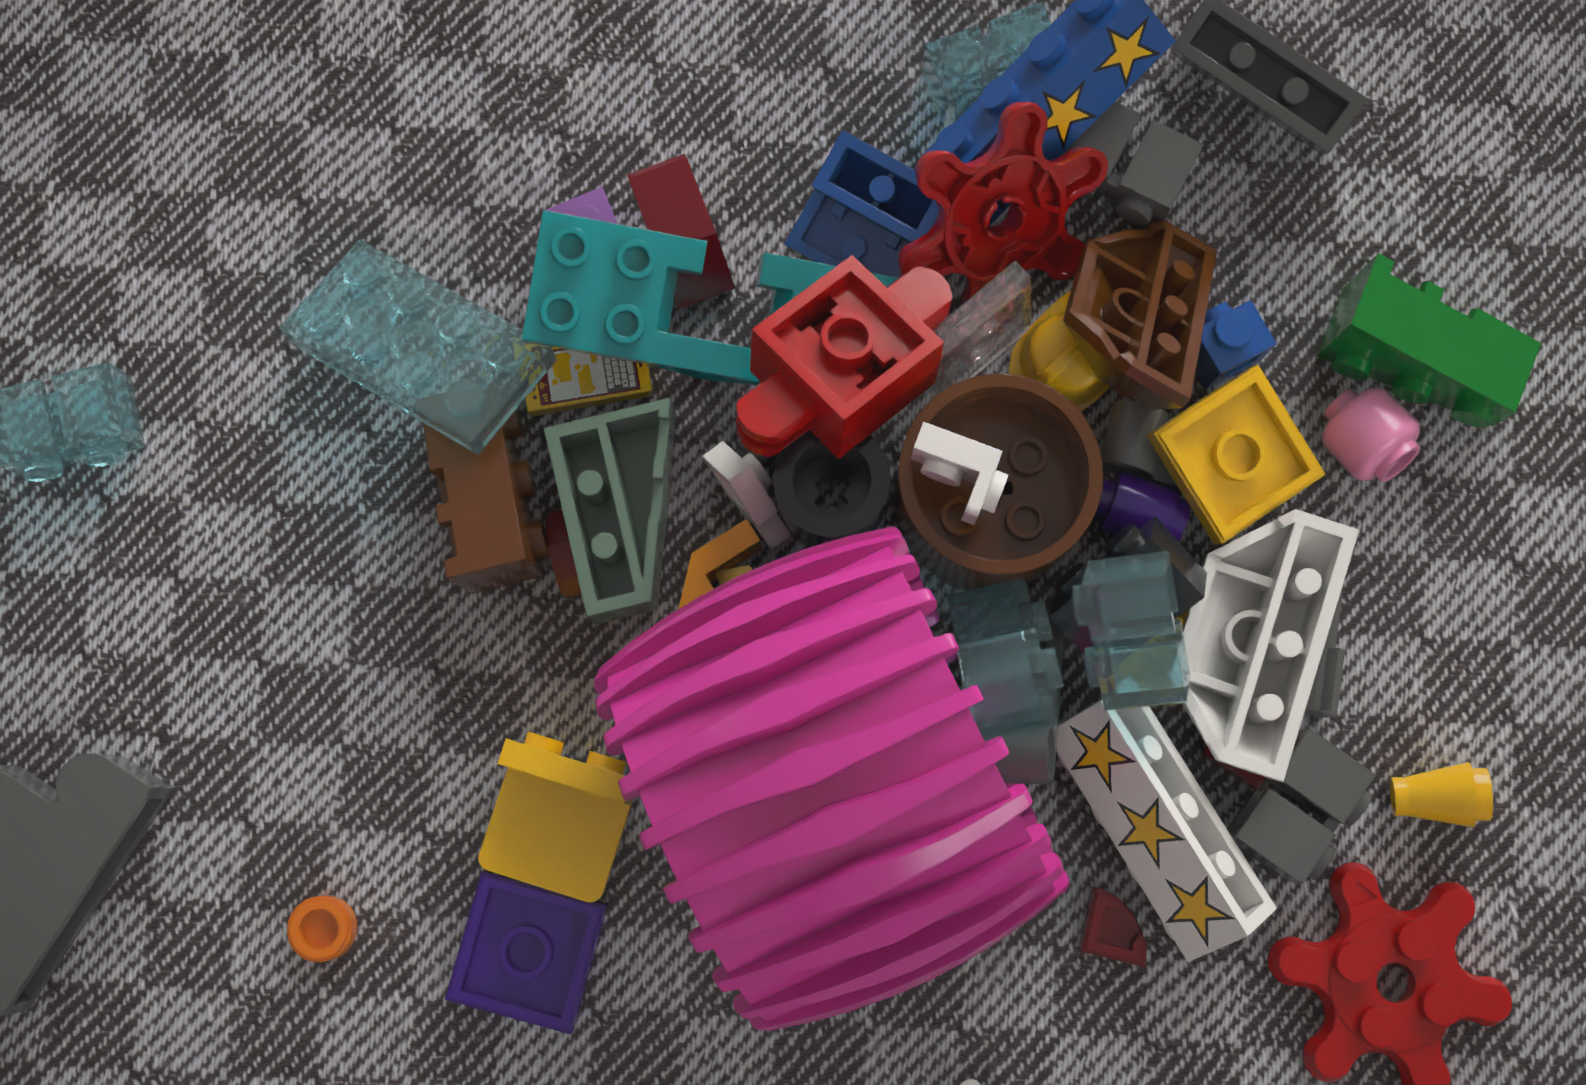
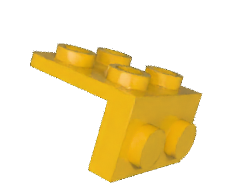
[478,731,634,903]

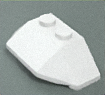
[1167,509,1359,782]

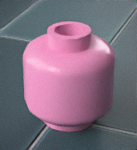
[1322,388,1420,482]

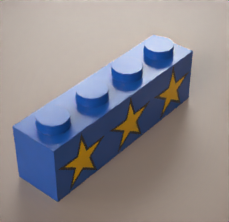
[924,0,1176,225]

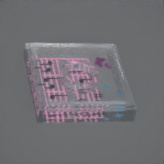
[925,261,1031,399]

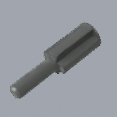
[1304,589,1345,718]

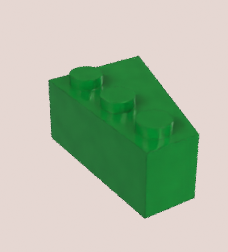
[1316,253,1541,428]

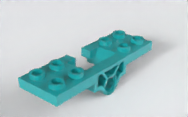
[521,210,898,386]

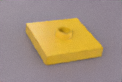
[1146,365,1326,545]

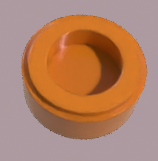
[287,895,357,962]

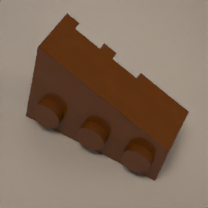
[419,384,550,594]

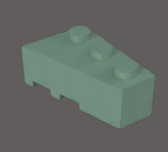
[544,398,676,625]

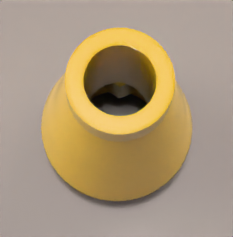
[1390,762,1493,828]

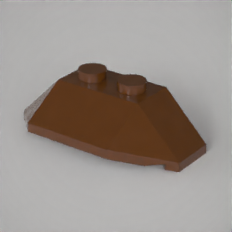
[1063,220,1217,410]

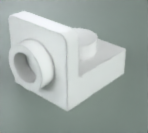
[911,422,1008,525]

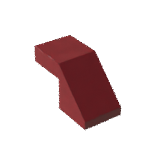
[627,153,735,310]

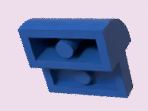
[784,130,939,278]

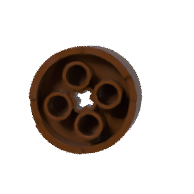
[893,374,1103,594]

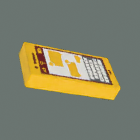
[519,347,653,417]

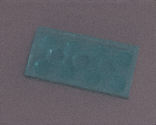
[279,239,557,455]

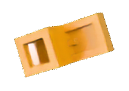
[678,519,762,609]

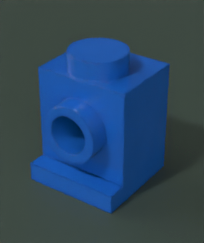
[1195,300,1277,391]

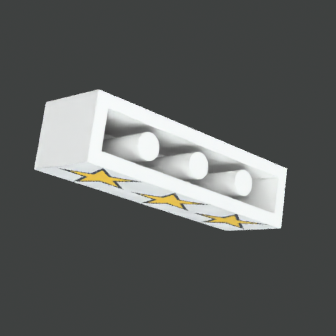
[1056,680,1277,962]

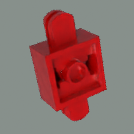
[736,255,952,459]

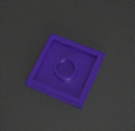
[445,871,609,1034]

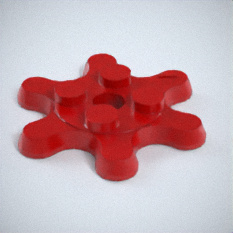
[898,102,1108,327]
[1267,862,1512,1085]

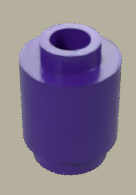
[1094,470,1191,542]

